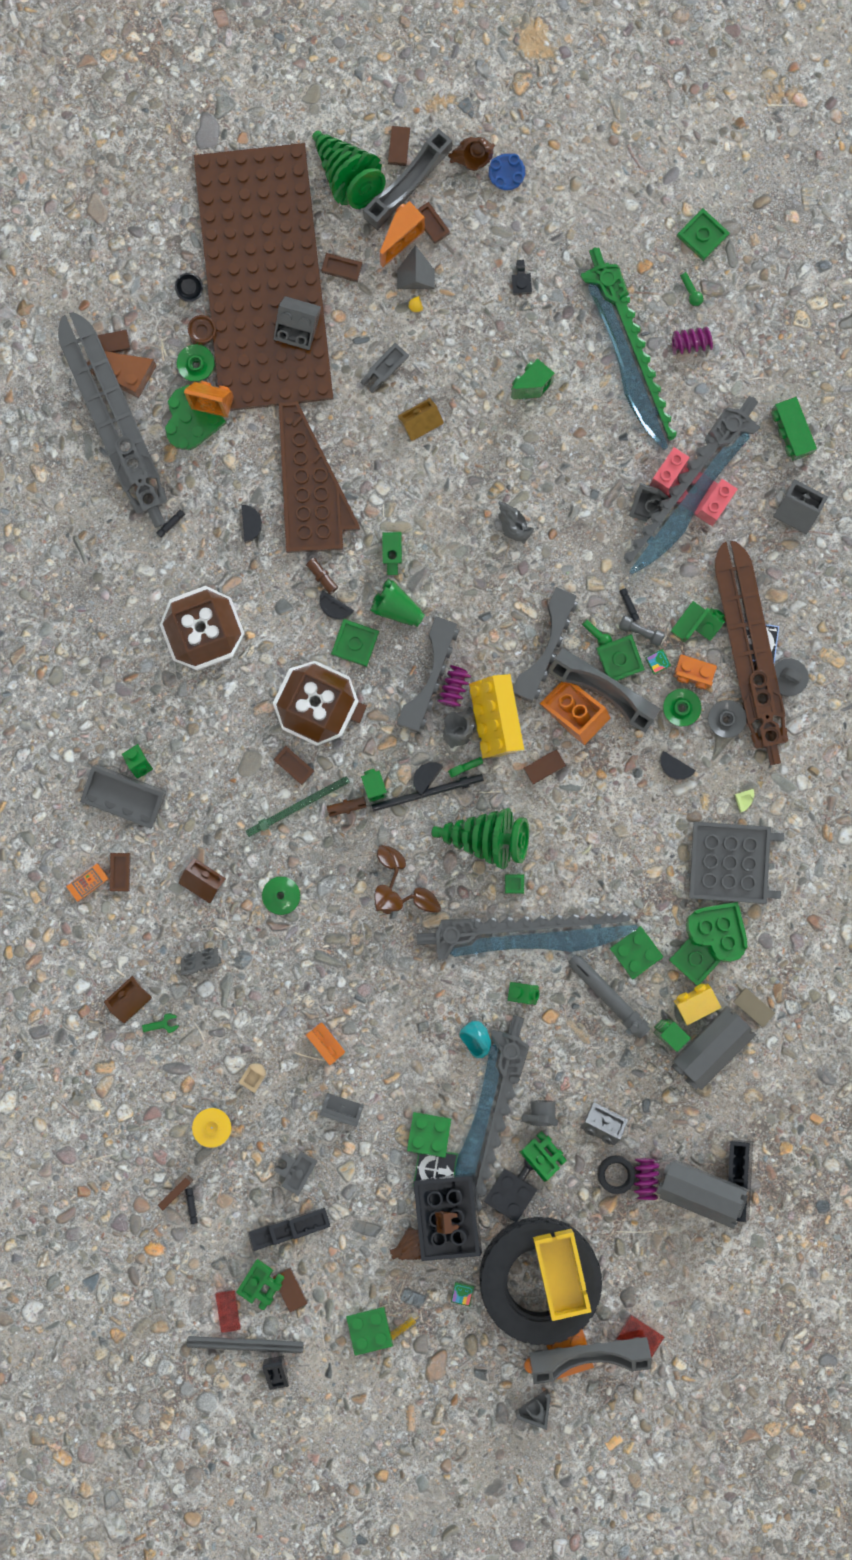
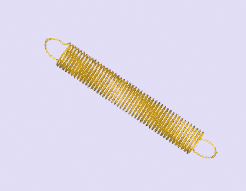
[391,1316,419,1340]

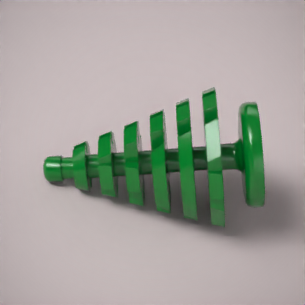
[312,131,386,209]
[431,808,529,870]

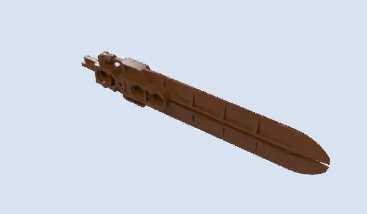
[715,541,788,766]

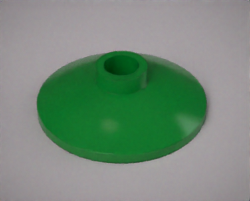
[177,344,215,382]
[663,688,702,727]
[262,877,300,915]

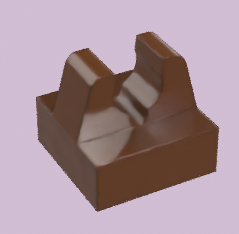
[435,1211,459,1234]

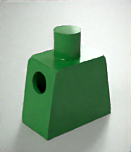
[382,532,402,575]

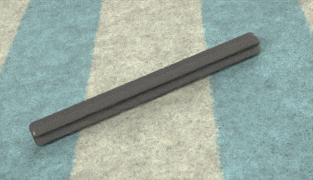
[187,1336,304,1353]

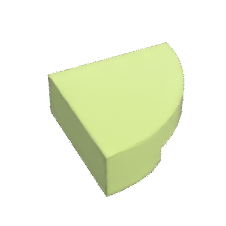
[734,789,754,813]

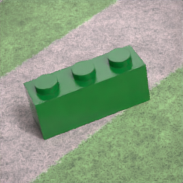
[771,396,817,461]
[361,769,388,802]
[653,1019,691,1052]

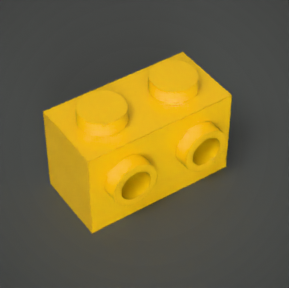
[674,983,722,1025]

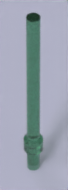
[245,776,350,837]

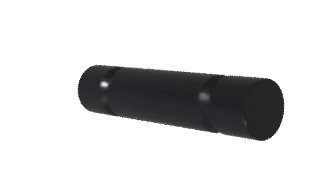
[156,509,186,538]
[619,588,640,622]
[185,1188,198,1224]

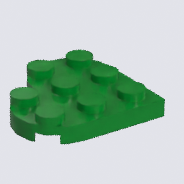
[165,385,226,450]
[686,902,748,963]

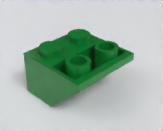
[511,358,555,400]

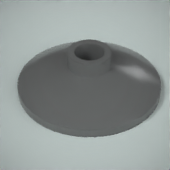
[708,700,746,738]

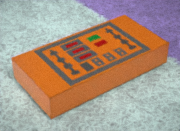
[66,863,109,902]

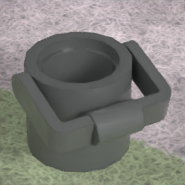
[521,1100,558,1126]

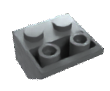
[273,296,321,350]
[773,479,828,535]

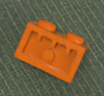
[673,654,717,690]
[306,1022,345,1065]

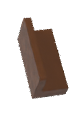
[179,858,226,903]
[104,976,152,1023]

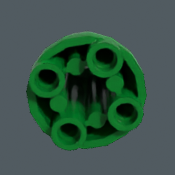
[370,579,425,627]

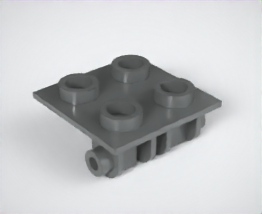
[181,947,222,976]

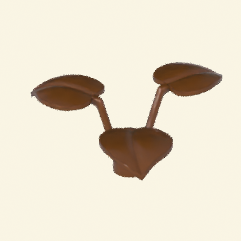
[374,845,441,914]

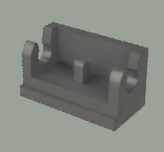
[320,1093,364,1127]

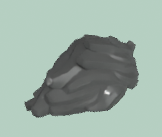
[498,501,534,544]
[443,707,476,748]

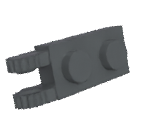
[360,343,409,393]

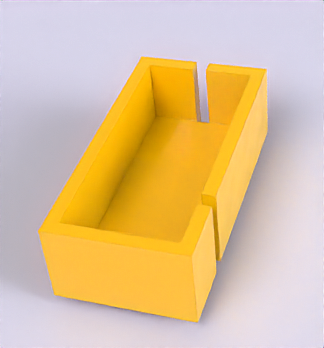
[469,674,524,759]
[533,1229,591,1321]

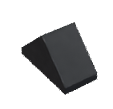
[262,1355,289,1390]

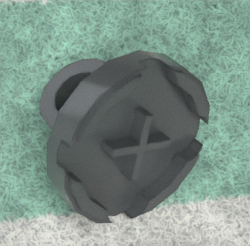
[774,658,809,697]

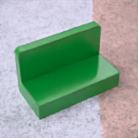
[670,601,710,643]

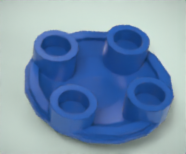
[489,153,525,191]

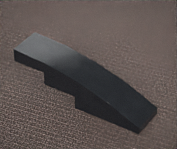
[247,1208,331,1251]

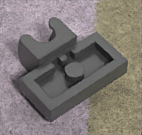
[274,1151,318,1196]

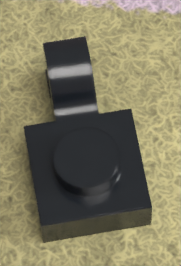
[512,260,532,295]

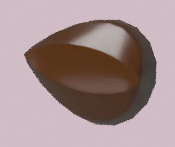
[187,315,216,346]

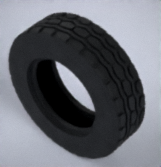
[479,1217,602,1345]

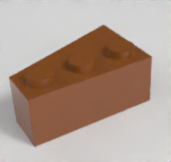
[87,351,156,398]

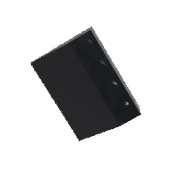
[413,1173,482,1261]

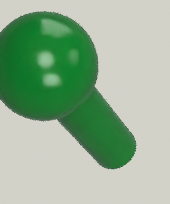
[680,272,704,307]
[582,619,612,646]

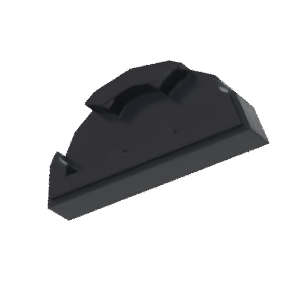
[241,505,262,543]
[320,590,354,620]
[660,751,696,780]
[413,762,443,797]

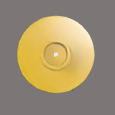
[192,1108,231,1148]

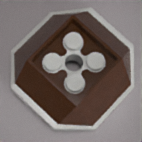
[160,586,245,671]
[273,661,359,746]

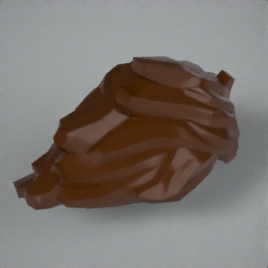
[448,137,495,171]
[390,1227,421,1261]

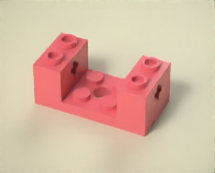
[650,447,738,527]

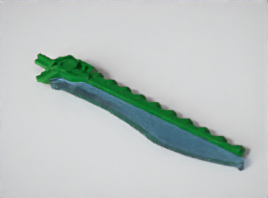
[580,247,677,450]

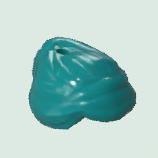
[459,1021,491,1058]

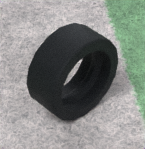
[597,1155,635,1195]

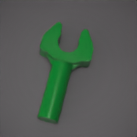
[448,757,483,778]
[142,1013,179,1033]

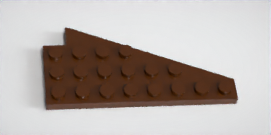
[279,401,360,553]

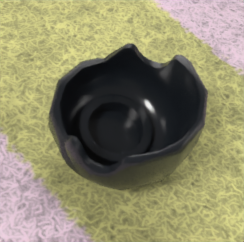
[174,273,203,302]

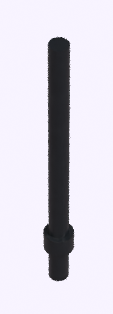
[371,774,484,812]

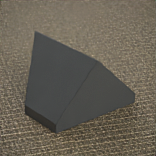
[397,245,435,289]
[629,483,669,522]
[515,1389,551,1430]

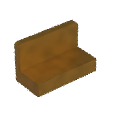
[397,398,444,441]

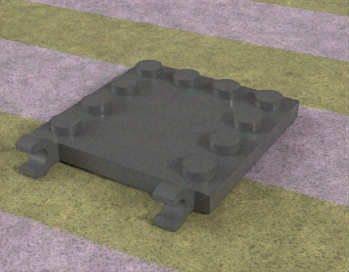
[689,822,784,904]

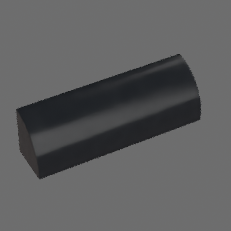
[728,1140,753,1222]

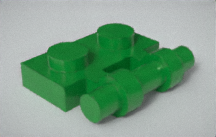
[519,1130,567,1182]
[236,1259,284,1310]

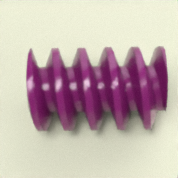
[672,326,713,355]
[437,665,471,707]
[633,1158,660,1200]

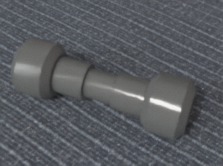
[619,615,665,646]

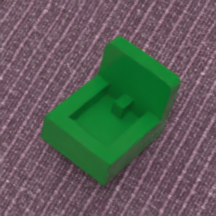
[696,608,725,641]
[122,744,153,779]
[507,982,540,1005]

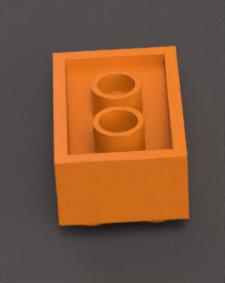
[380,201,425,267]
[184,381,233,418]
[540,681,611,745]

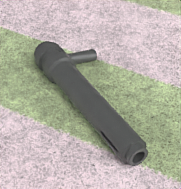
[568,954,651,1039]

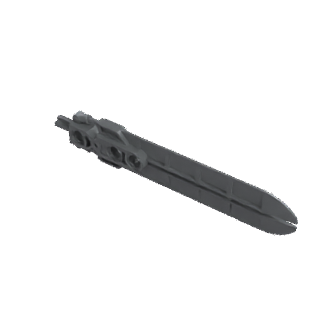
[58,312,167,528]

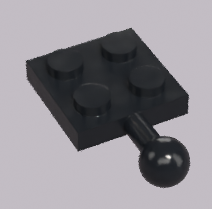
[484,1159,537,1222]

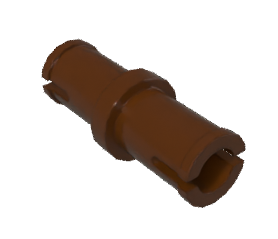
[306,558,338,595]
[327,796,367,817]

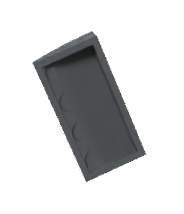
[80,764,167,829]

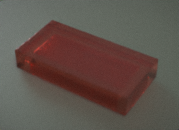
[215,1289,241,1333]

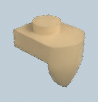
[238,1063,266,1093]

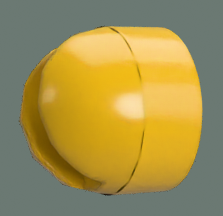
[408,296,423,313]

